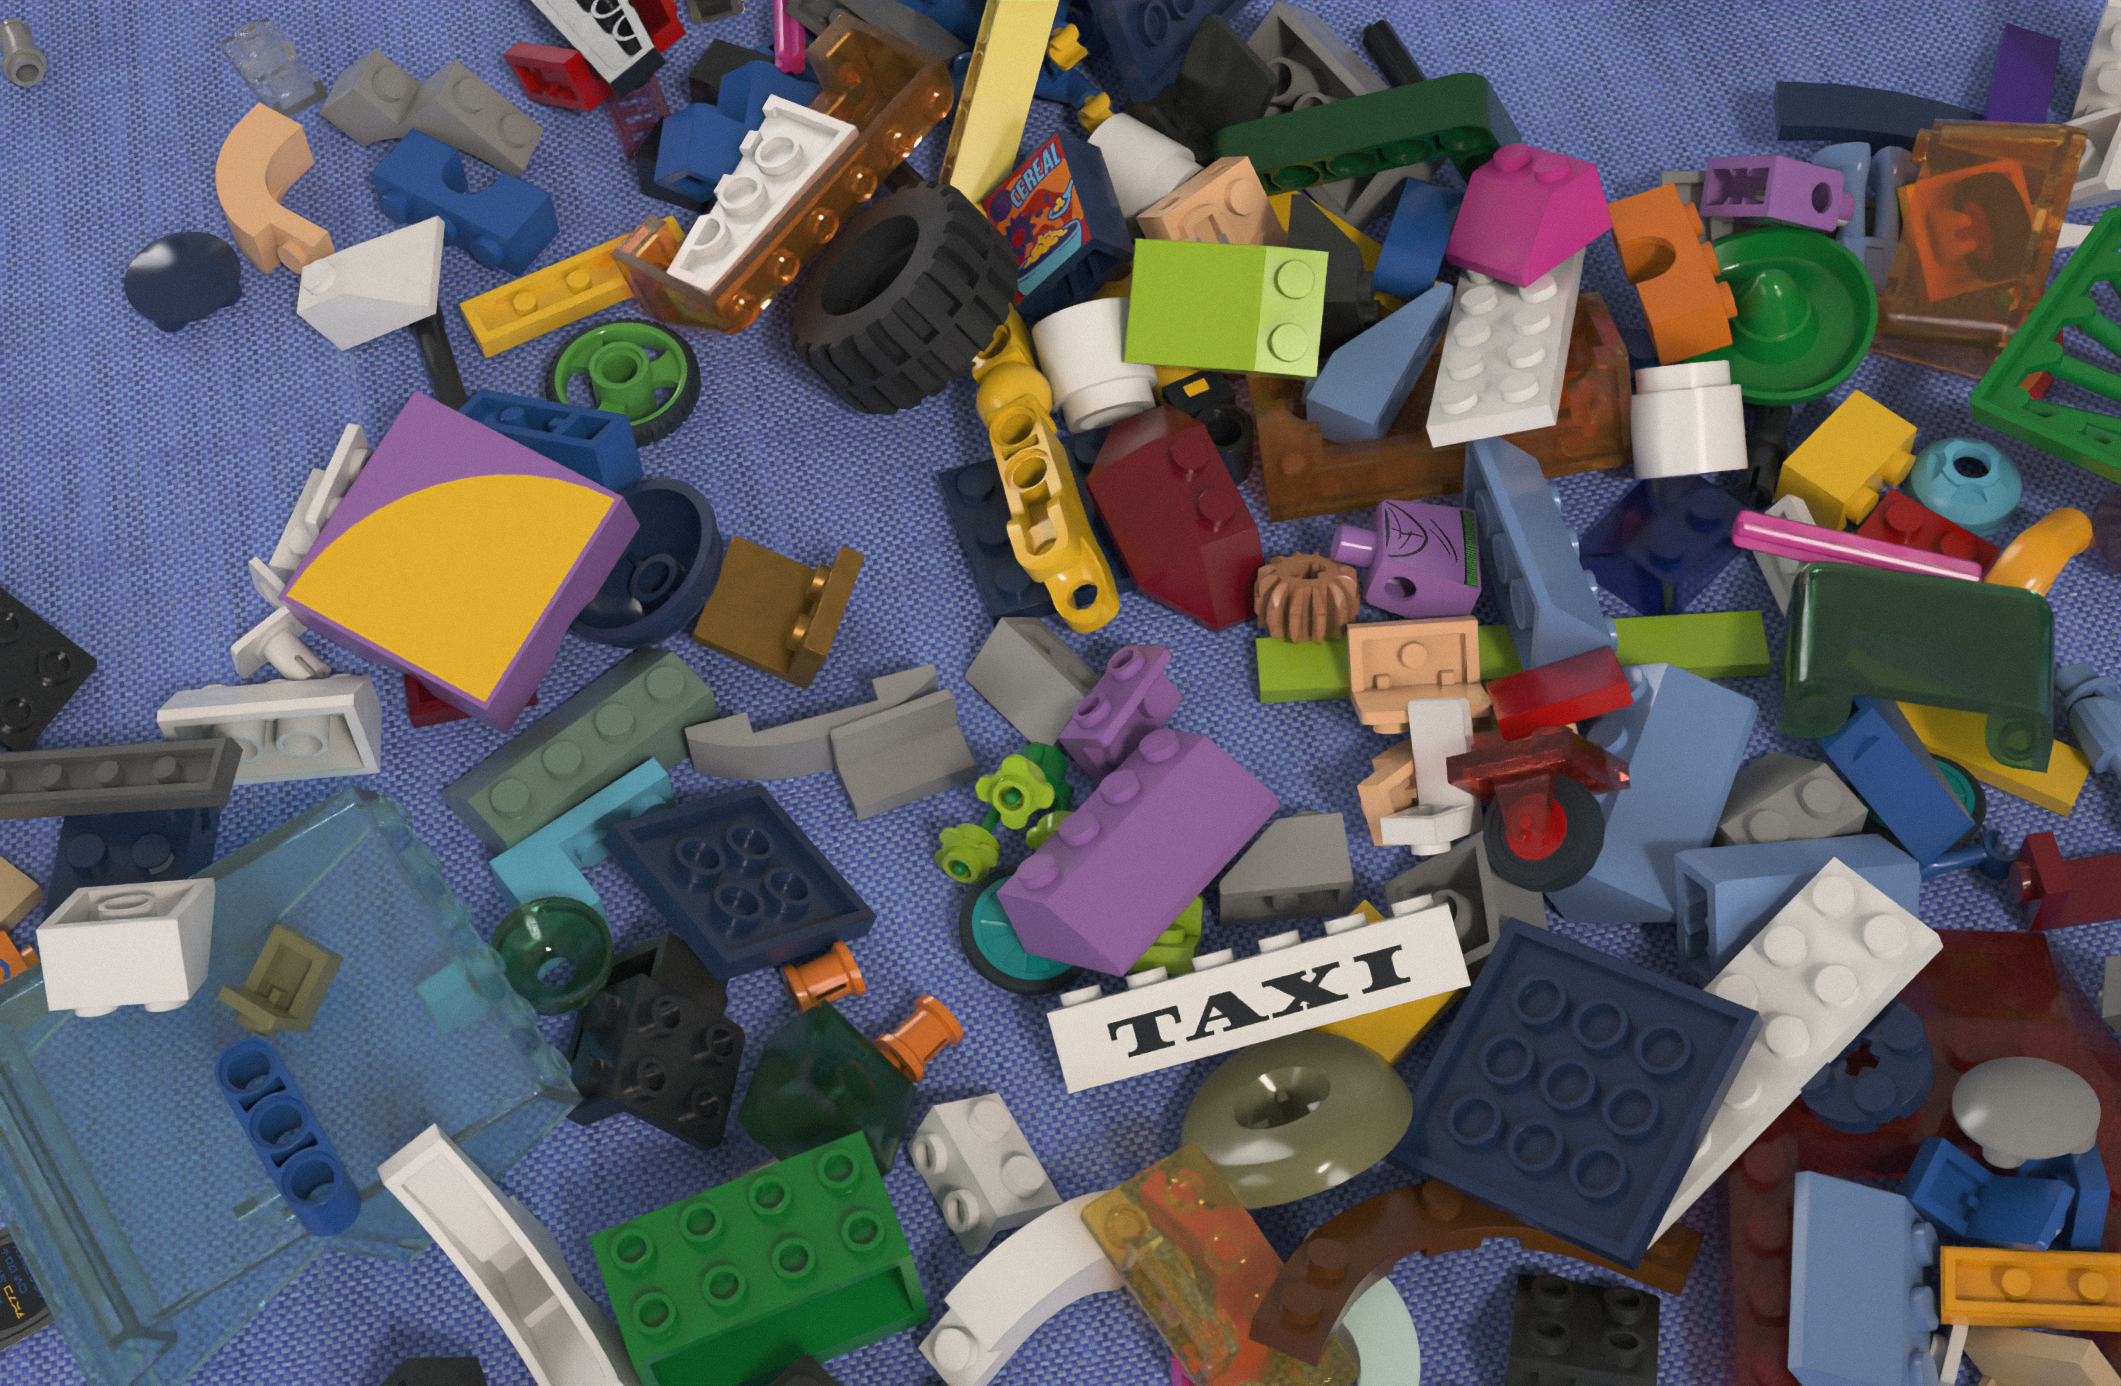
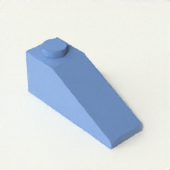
[1301,282,1453,458]

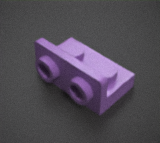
[1058,645,1183,788]

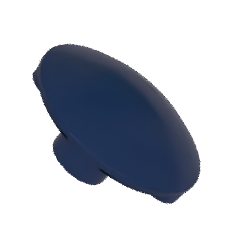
[124,232,242,332]

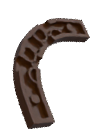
[1248,1180,1705,1367]

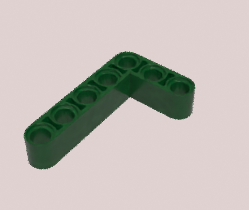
[1213,72,1522,197]

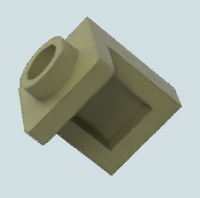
[218,923,344,1037]

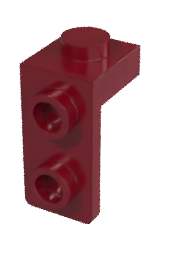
[2009,831,2121,932]

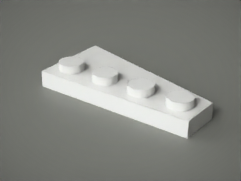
[666,94,863,307]

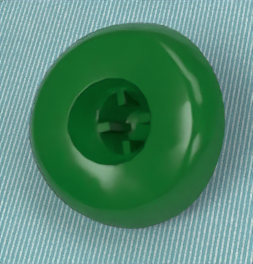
[1680,227,1878,406]

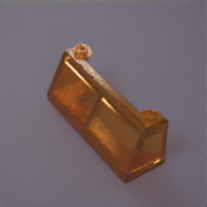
[1243,291,1634,523]

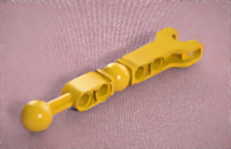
[971,203,1120,634]

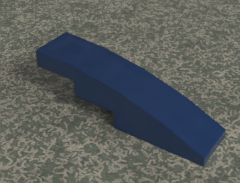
[1773,81,1983,172]

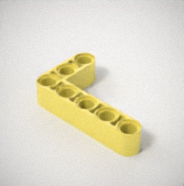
[938,0,1059,205]

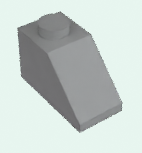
[1218,811,1354,927]

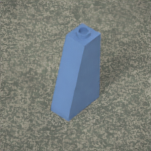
[1674,833,1921,988]

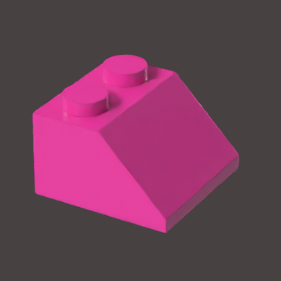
[1445,143,1613,288]

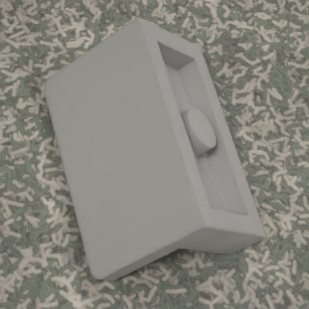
[965,617,1101,749]
[829,689,978,821]

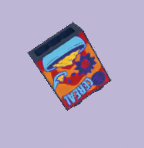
[981,129,1134,320]

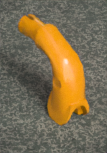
[1945,507,2100,666]

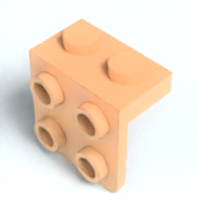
[1346,615,1493,734]

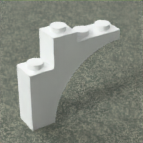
[377,1123,643,1386]

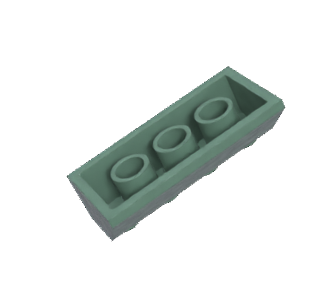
[440,647,719,857]

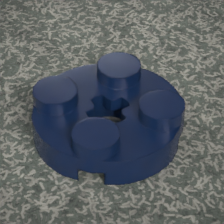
[1799,998,1936,1134]

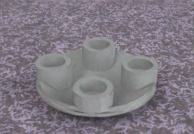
[1952,1057,2101,1169]

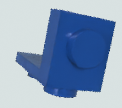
[1897,1137,2075,1252]

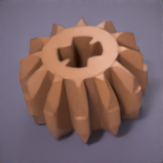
[1254,550,1360,645]

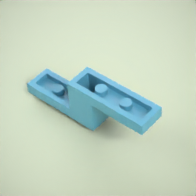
[417,757,676,1040]

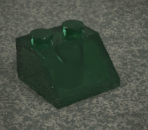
[736,998,918,1178]

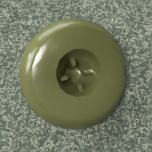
[1178,1031,1413,1209]

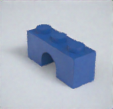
[371,128,560,278]

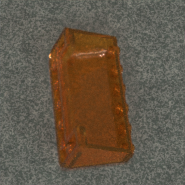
[610,12,954,335]

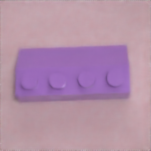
[996,727,1281,977]

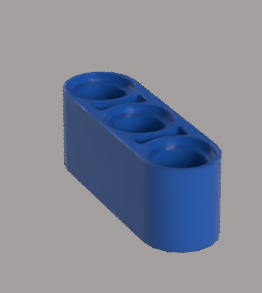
[1374,176,1464,301]
[214,1038,362,1237]

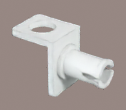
[230,556,331,681]

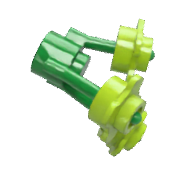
[934,742,1074,885]

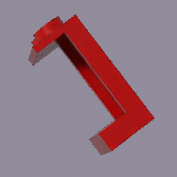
[503,0,686,111]

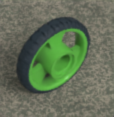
[545,317,701,449]

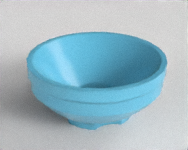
[1905,436,2022,537]

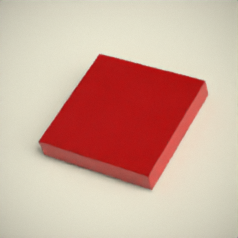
[1485,645,1634,743]

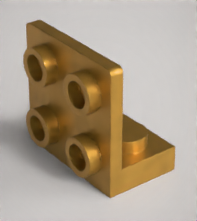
[692,536,865,690]

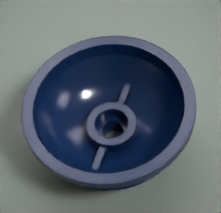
[569,478,723,649]

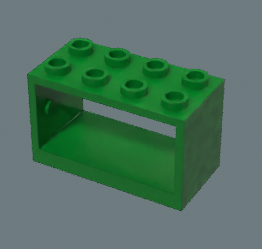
[589,1130,931,1386]

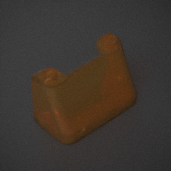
[1868,119,2088,379]

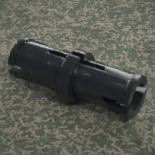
[1732,404,1793,510]

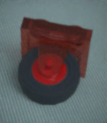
[1446,726,1631,892]

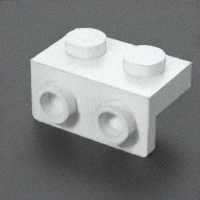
[907,1093,1063,1256]

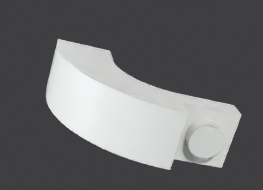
[918,1190,1161,1386]

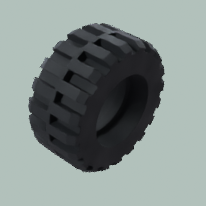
[788,181,1019,415]

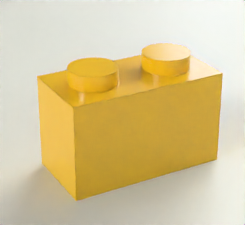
[1774,389,1918,531]

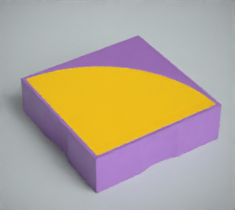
[277,390,640,735]

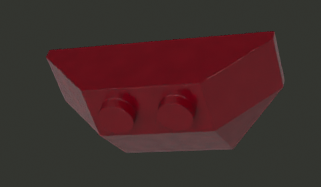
[1085,404,1265,633]

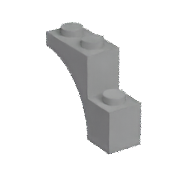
[319,48,544,176]

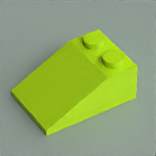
[1123,238,1329,381]

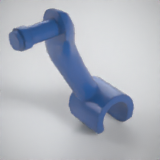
[1919,830,2021,883]

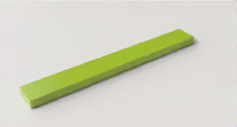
[1255,610,1771,703]

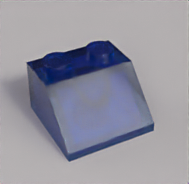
[1578,475,1751,617]

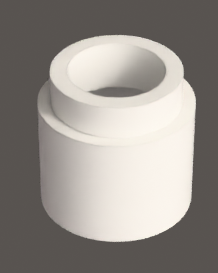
[1087,113,1205,240]
[1031,297,1158,434]
[1627,360,1748,480]

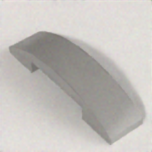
[684,663,939,780]

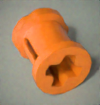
[780,940,866,1022]
[874,994,965,1084]

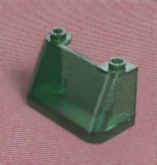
[1775,561,2055,773]

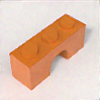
[1607,182,1738,366]

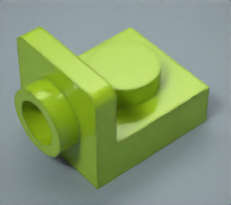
[1128,894,1204,975]

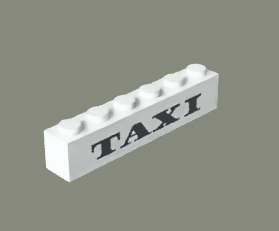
[1047,893,1471,1094]

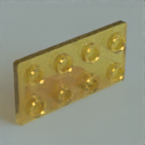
[1080,1142,1360,1386]

